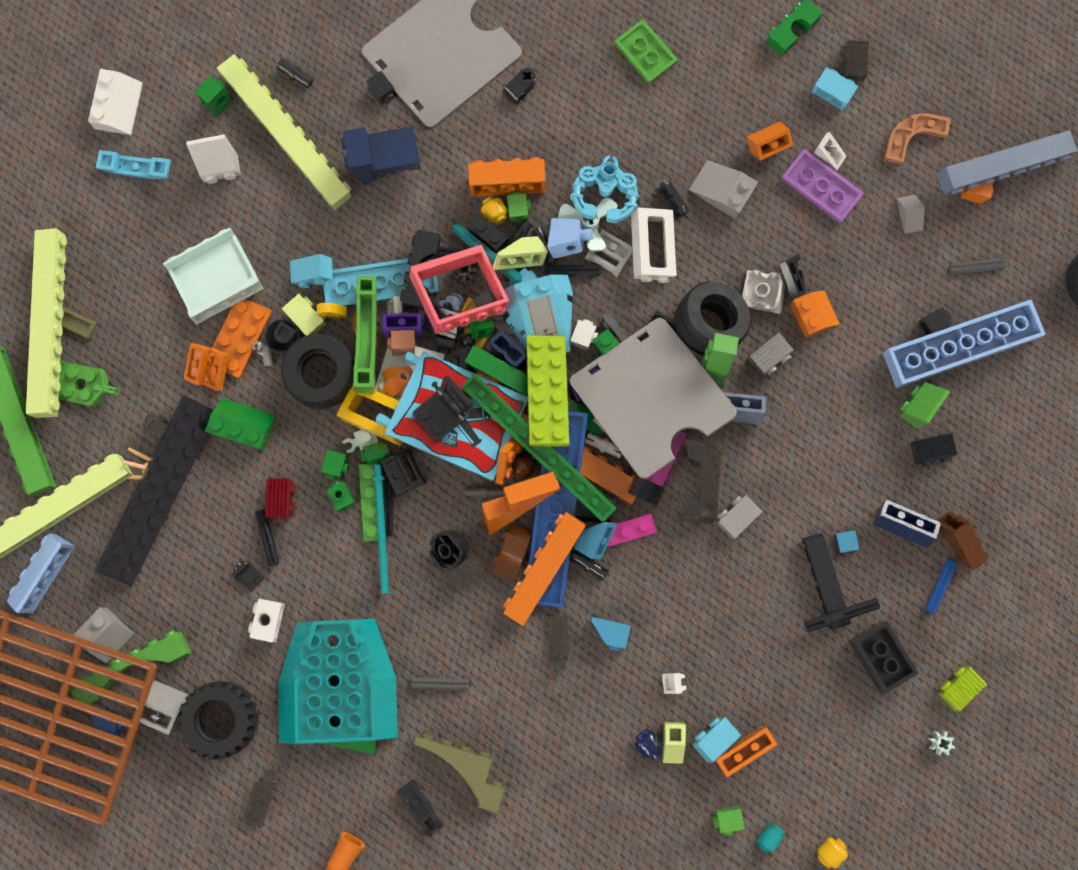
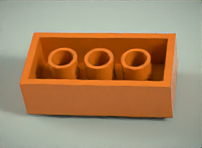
[468,157,546,197]

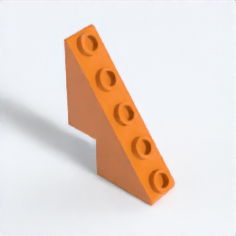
[482,472,560,536]

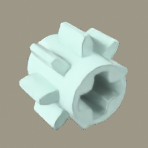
[928,731,955,756]

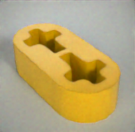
[317,303,347,319]

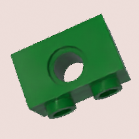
[195,76,232,117]

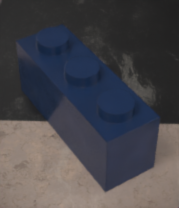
[873,499,941,548]

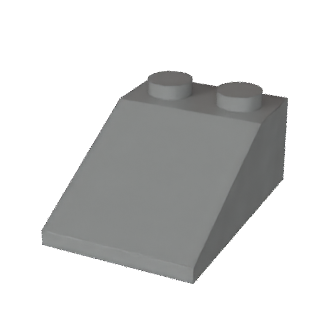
[688,160,758,219]

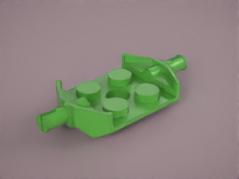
[58,361,119,407]

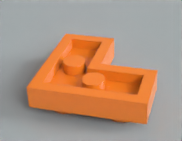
[495,436,523,485]

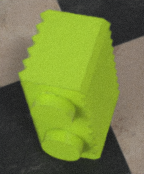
[938,666,987,712]

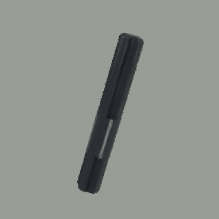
[804,598,880,632]

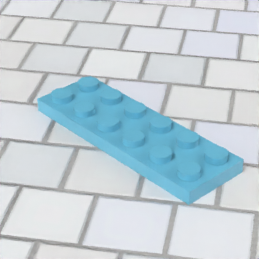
[323,258,439,307]

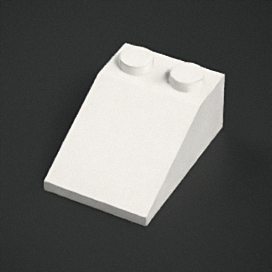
[186,135,241,184]

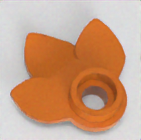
[382,366,414,397]

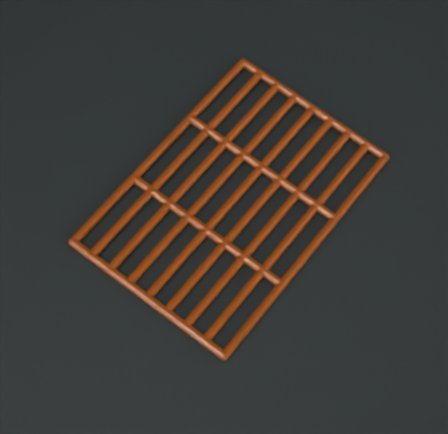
[0,610,157,826]

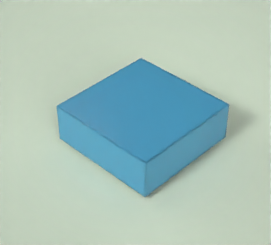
[835,530,859,553]

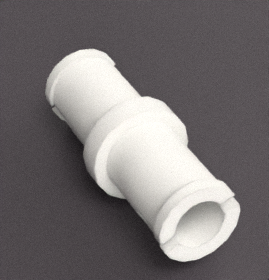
[585,432,622,459]

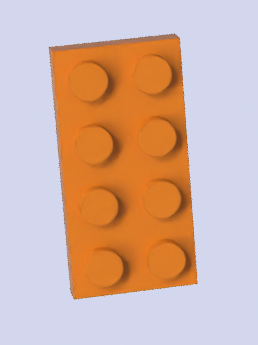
[212,299,273,379]

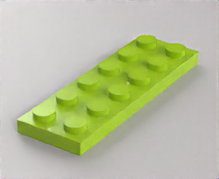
[526,335,569,447]

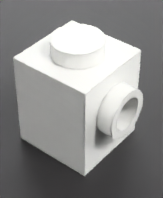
[570,319,598,351]

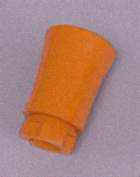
[325,832,365,870]

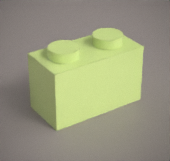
[282,294,327,336]

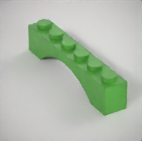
[353,276,378,394]
[70,631,191,705]

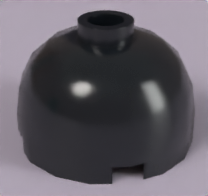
[429,529,469,570]

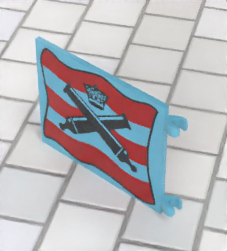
[376,351,528,481]

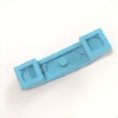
[96,150,171,179]

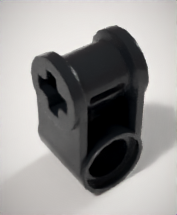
[503,68,536,105]

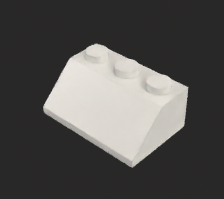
[88,69,143,135]

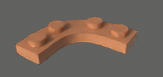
[884,113,951,165]

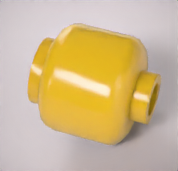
[481,196,508,226]
[818,838,848,869]

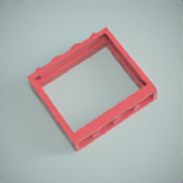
[410,245,509,334]

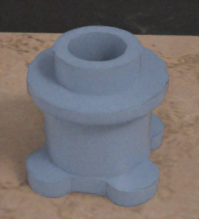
[439,293,464,312]

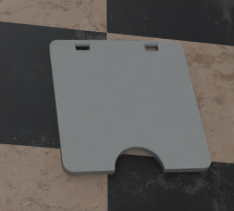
[362,0,522,128]
[570,318,737,479]

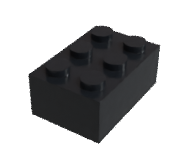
[848,621,919,694]

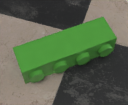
[701,333,739,390]

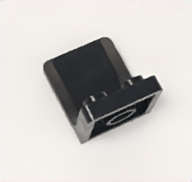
[412,375,473,442]

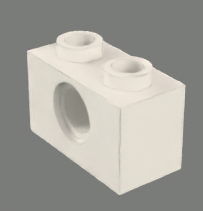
[248,599,285,642]

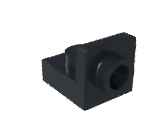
[232,561,265,592]

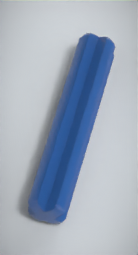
[925,559,958,614]

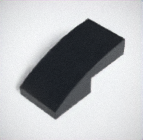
[628,475,664,506]

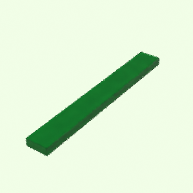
[464,345,602,436]

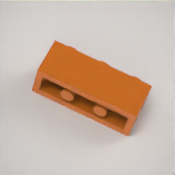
[715,725,778,777]

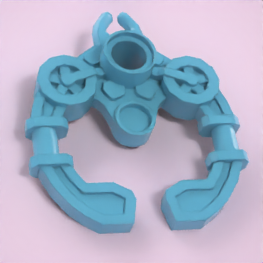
[570,155,639,223]

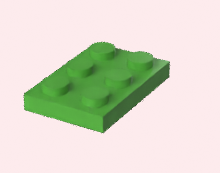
[614,19,678,84]

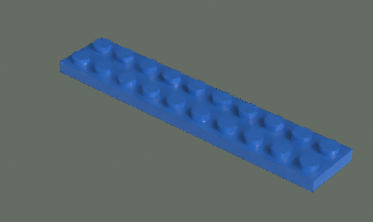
[529,411,588,608]

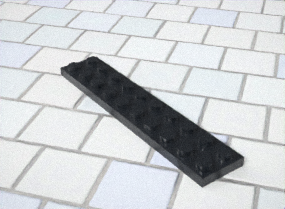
[94,395,214,586]

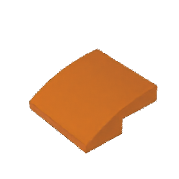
[183,343,229,391]

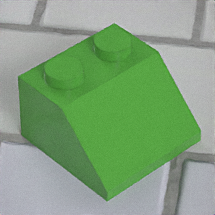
[899,382,950,429]

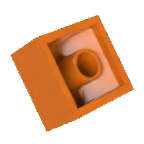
[790,290,840,339]

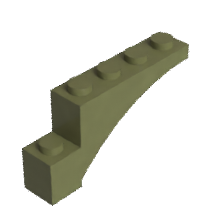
[414,733,505,813]

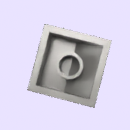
[74,607,134,663]

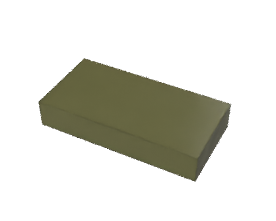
[62,307,98,340]

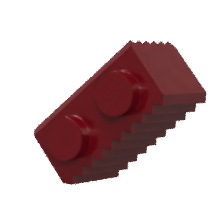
[265,478,296,519]

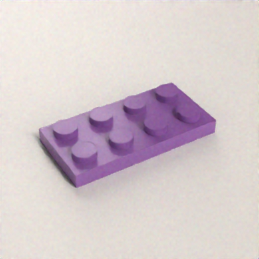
[781,148,864,223]

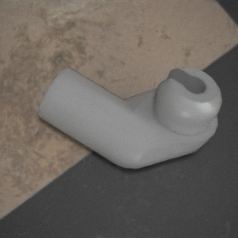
[252,341,273,367]

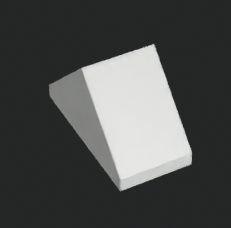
[813,132,846,171]

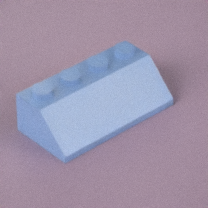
[7,533,75,613]

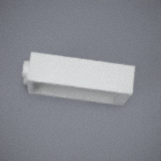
[631,208,676,283]

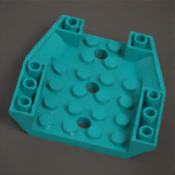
[278,619,398,744]

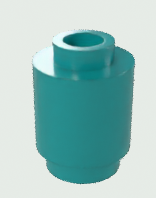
[757,822,785,855]

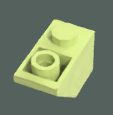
[663,722,686,764]

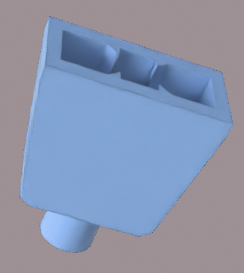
[547,218,594,259]

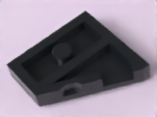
[779,254,806,299]

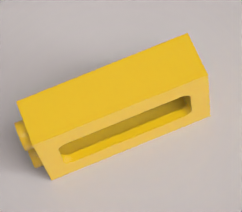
[336,382,402,446]

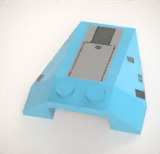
[501,275,573,353]

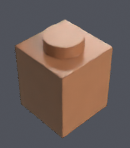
[388,330,415,356]

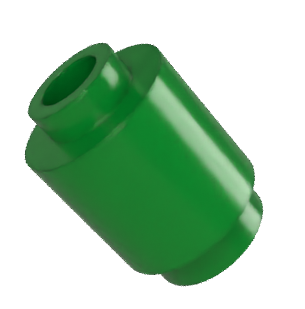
[359,442,389,465]

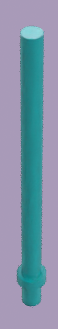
[373,465,389,594]

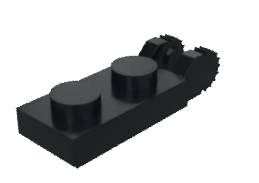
[396,779,443,837]

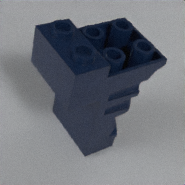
[341,126,421,185]

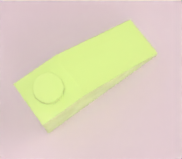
[493,236,548,270]

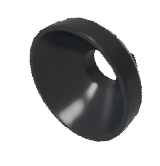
[264,319,300,354]

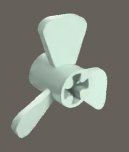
[558,198,617,252]

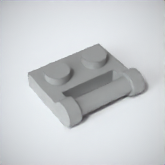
[585,229,633,278]

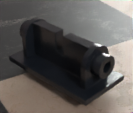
[654,180,690,221]

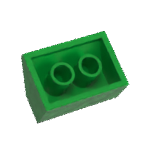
[205,398,277,451]

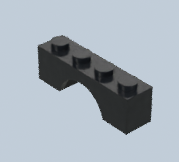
[400,230,441,311]

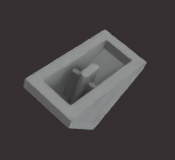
[896,195,925,234]

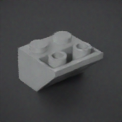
[140,681,188,735]

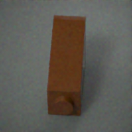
[936,512,988,570]

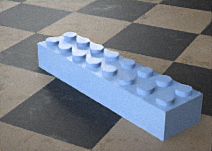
[883,300,1046,388]

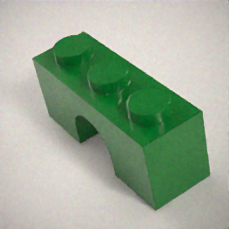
[766,0,823,57]

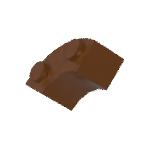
[492,523,533,581]

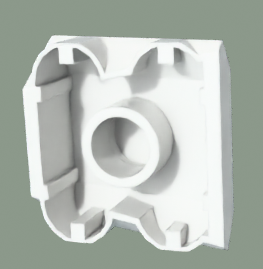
[742,270,787,314]

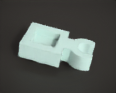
[343,429,378,454]

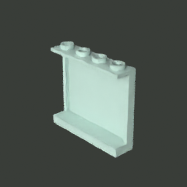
[163,228,264,325]

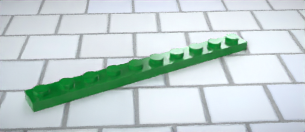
[461,373,616,522]

